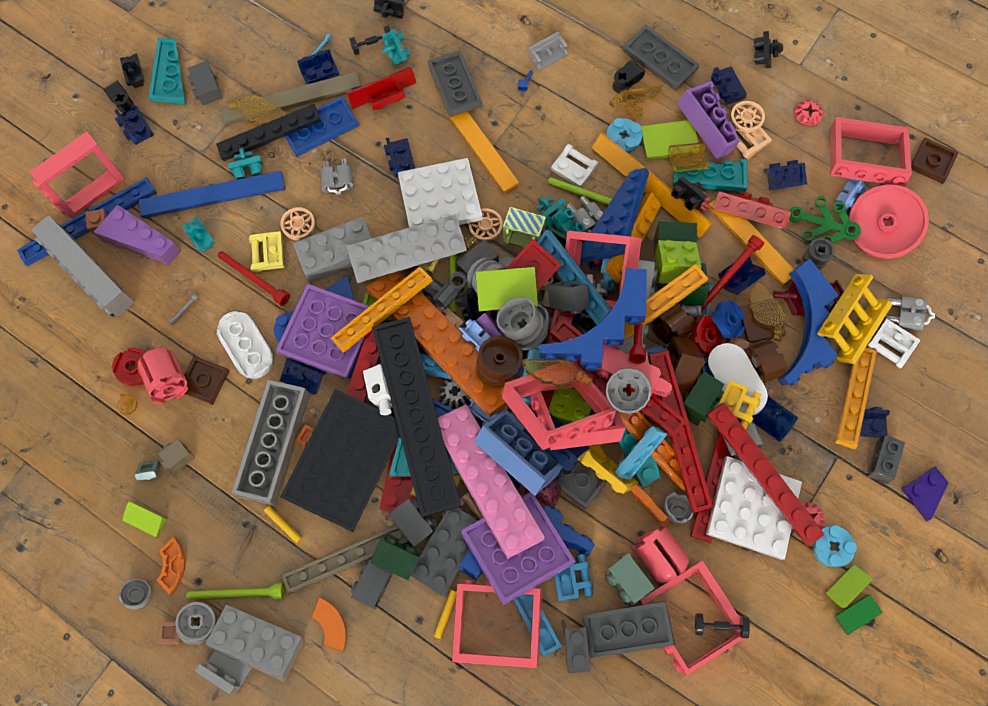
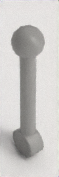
[168,294,198,325]

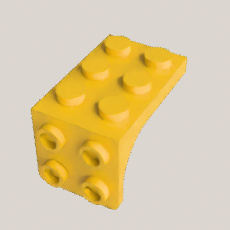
[580,444,639,494]

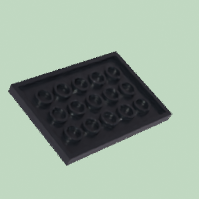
[280,389,400,532]

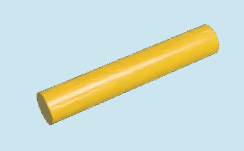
[264,506,302,544]
[433,590,457,639]

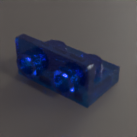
[297,49,339,85]
[711,66,747,105]
[114,106,154,145]
[384,138,415,177]
[764,160,807,190]
[718,256,766,295]
[280,358,327,395]
[752,396,798,441]
[859,407,890,438]

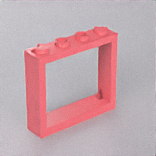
[830,117,912,187]
[30,132,125,218]
[561,231,642,308]
[502,362,616,450]
[530,369,625,450]
[638,560,750,675]
[452,580,543,668]

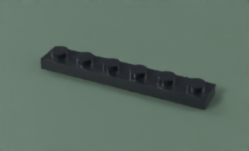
[216,104,321,161]

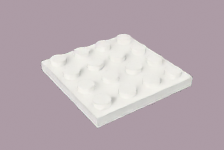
[398,158,483,228]
[706,456,802,560]

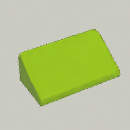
[122,501,167,538]
[826,565,873,609]

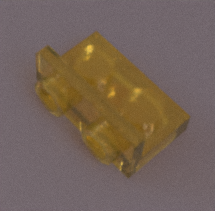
[668,142,709,172]

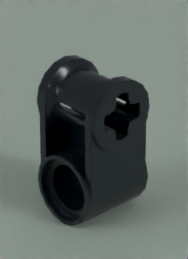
[612,60,645,93]
[103,80,135,114]
[580,309,597,331]

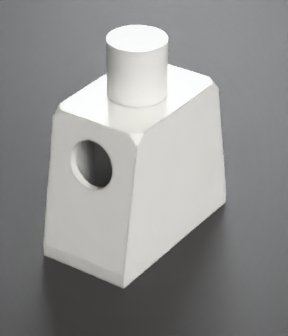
[363,364,393,415]

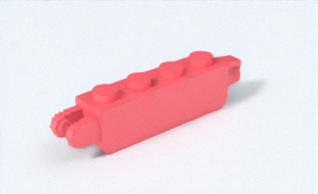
[569,339,672,398]

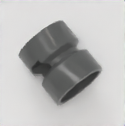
[802,238,834,270]

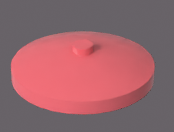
[849,185,929,259]

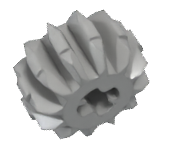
[439,379,470,409]

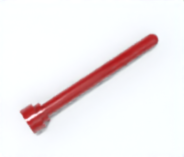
[700,235,765,310]
[218,251,290,306]
[629,322,646,364]

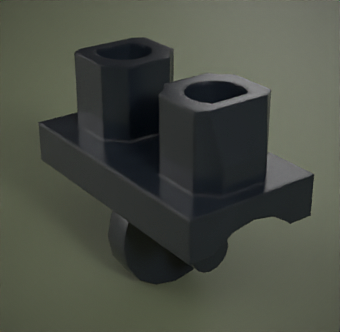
[374,0,405,19]
[754,31,783,68]
[120,53,145,88]
[671,176,708,211]
[455,288,486,321]

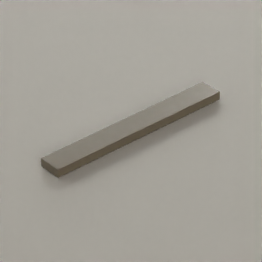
[221,72,361,125]
[281,515,438,594]

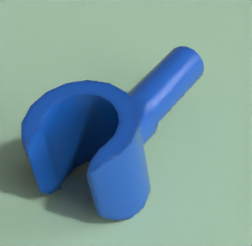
[518,70,534,91]

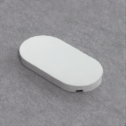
[217,311,274,379]
[708,343,768,415]

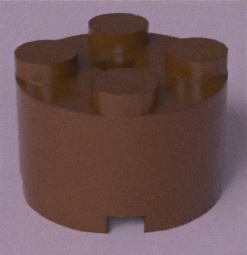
[649,303,694,344]
[744,339,787,384]

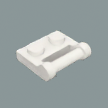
[551,144,599,188]
[867,319,920,369]

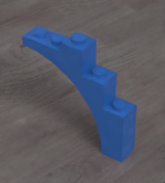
[778,259,839,386]
[540,269,647,371]
[459,505,595,581]

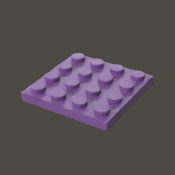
[276,284,369,379]
[461,492,576,605]

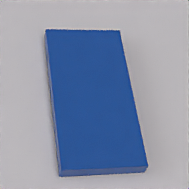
[285,96,359,157]

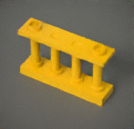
[817,274,892,364]

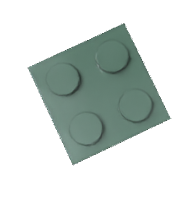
[605,554,655,606]

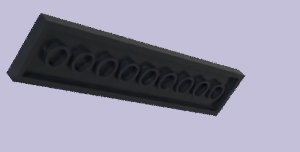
[372,317,462,517]

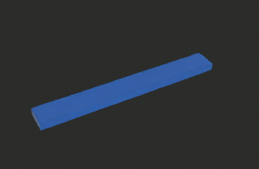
[139,171,285,218]
[17,177,157,267]

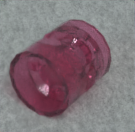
[525,480,562,507]

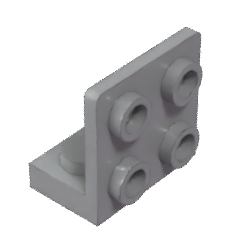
[195,651,253,695]

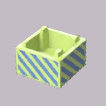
[503,207,546,248]

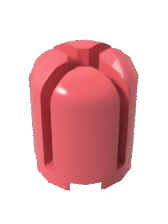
[137,347,188,404]
[630,523,689,583]

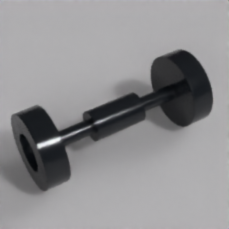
[349,26,391,55]
[695,613,750,639]

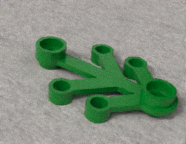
[789,196,861,244]

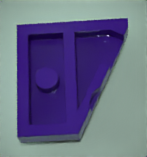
[902,466,948,521]

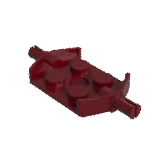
[772,280,859,316]

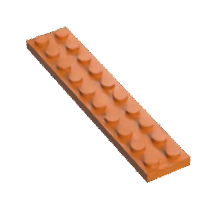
[366,271,507,417]

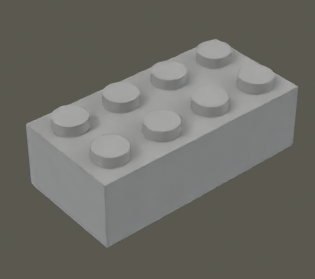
[293,217,372,284]
[205,605,304,682]

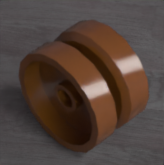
[476,336,523,388]

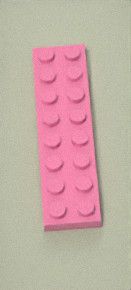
[438,405,545,559]

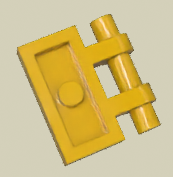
[719,380,762,430]

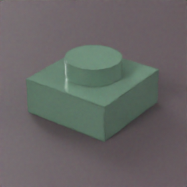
[135,460,161,480]

